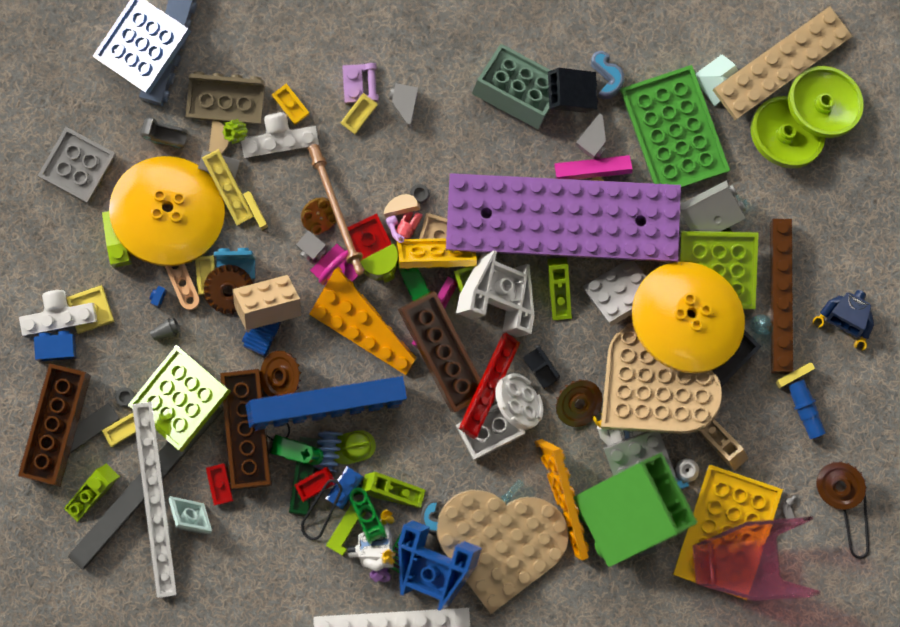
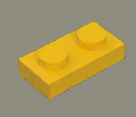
[271,83,310,125]

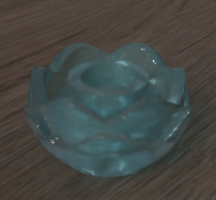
[750,314,772,335]

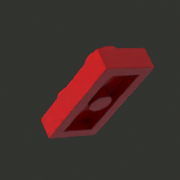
[206,463,233,506]

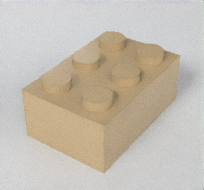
[233,275,301,331]

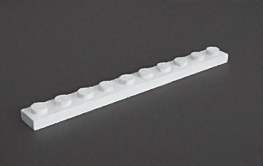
[132,402,177,598]

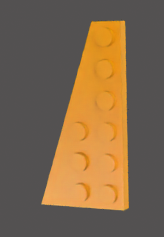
[309,266,417,375]
[535,439,589,560]

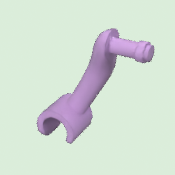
[386,215,404,243]

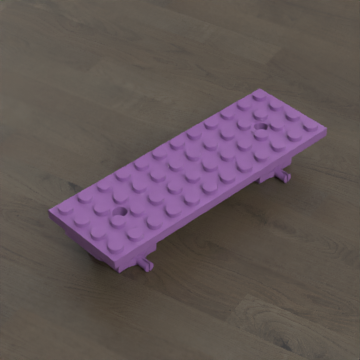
[446,173,681,262]

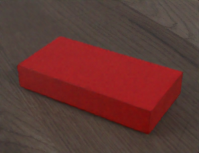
[295,467,336,502]

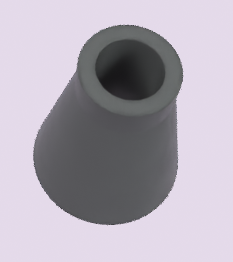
[150,318,181,341]

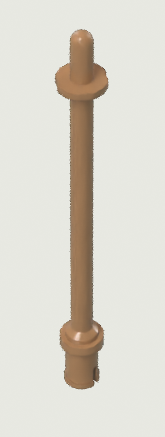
[308,144,363,276]

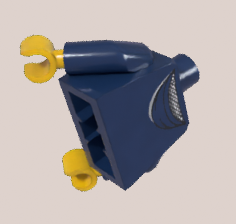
[813,290,874,351]

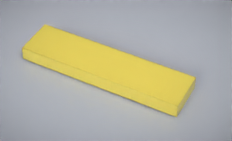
[202,149,254,225]

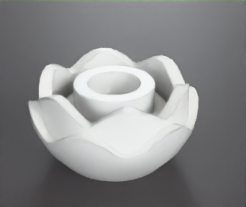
[675,458,699,483]

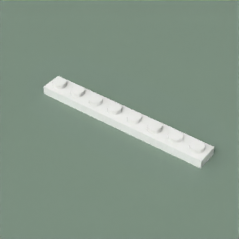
[313,608,470,627]

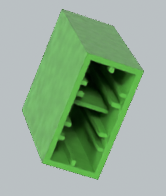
[573,452,697,567]

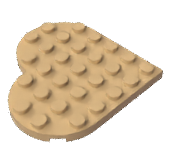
[601,322,722,434]
[437,490,568,614]

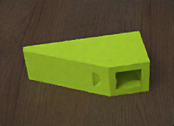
[64,463,120,522]

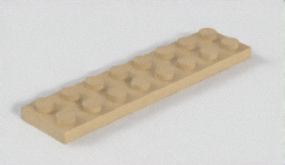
[713,6,852,120]

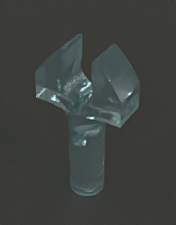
[500,479,524,504]

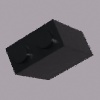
[548,68,598,113]

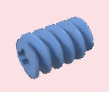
[314,431,343,472]

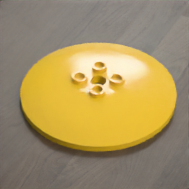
[109,156,225,266]
[632,262,745,373]

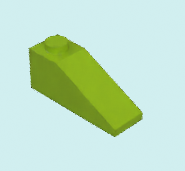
[102,211,132,268]
[547,257,572,320]
[362,472,425,508]

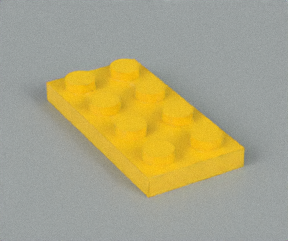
[397,238,477,269]

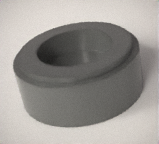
[410,184,429,204]
[115,387,135,407]

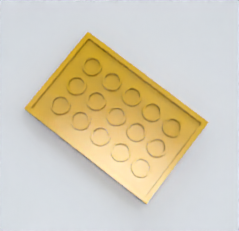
[673,464,783,600]

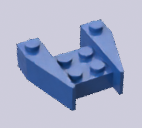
[398,520,482,611]

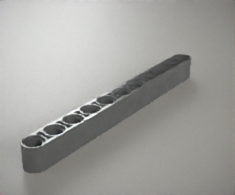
[68,407,223,570]

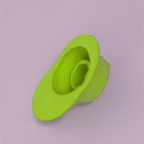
[334,430,376,465]

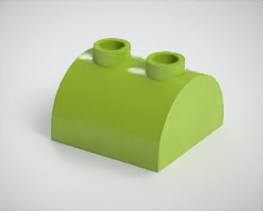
[360,244,399,283]

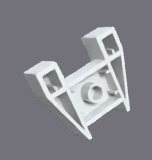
[456,250,534,337]

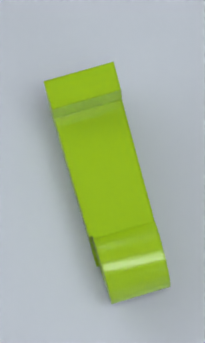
[326,505,366,556]

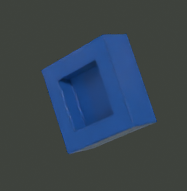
[149,286,167,308]

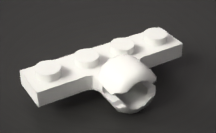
[241,112,319,158]
[19,290,98,336]

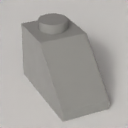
[389,83,418,128]
[575,113,606,159]

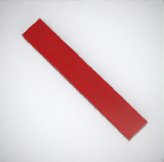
[458,332,520,439]

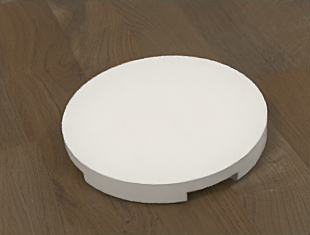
[496,373,543,430]

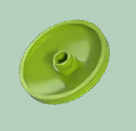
[788,66,864,138]
[750,96,825,168]

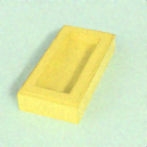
[340,93,378,134]
[243,191,268,231]
[195,255,215,296]
[776,363,815,389]
[101,413,136,447]

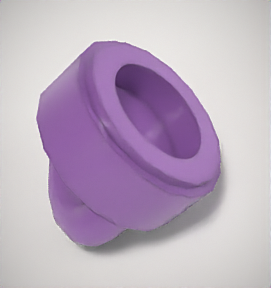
[370,568,391,582]

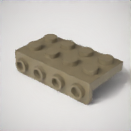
[185,71,266,125]

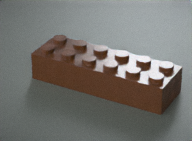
[398,291,481,413]
[18,363,91,487]
[220,369,272,490]

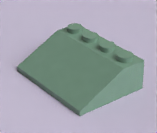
[472,44,551,129]

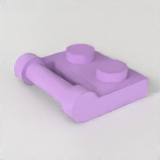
[342,63,379,104]

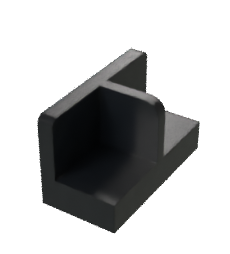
[523,345,560,389]

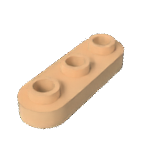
[165,264,200,310]

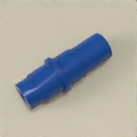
[788,379,826,439]

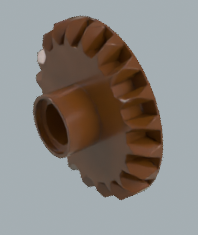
[204,265,253,314]
[260,351,302,397]
[555,379,603,427]
[816,461,867,510]

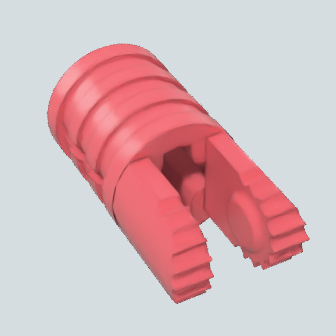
[392,212,423,240]

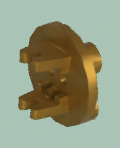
[301,197,337,235]

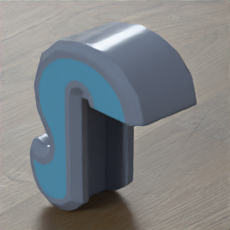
[591,51,624,99]

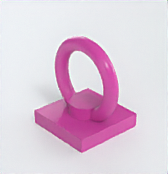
[310,244,359,285]

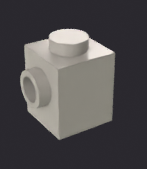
[296,230,327,262]

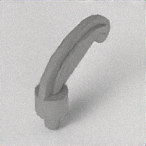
[783,495,800,525]

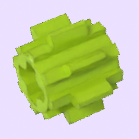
[222,119,248,144]

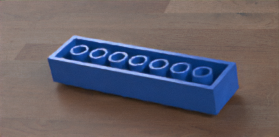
[246,376,407,430]

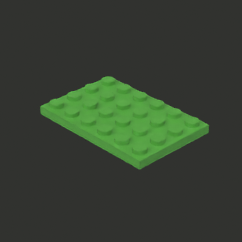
[620,65,730,188]

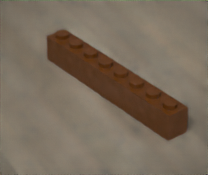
[770,218,793,374]

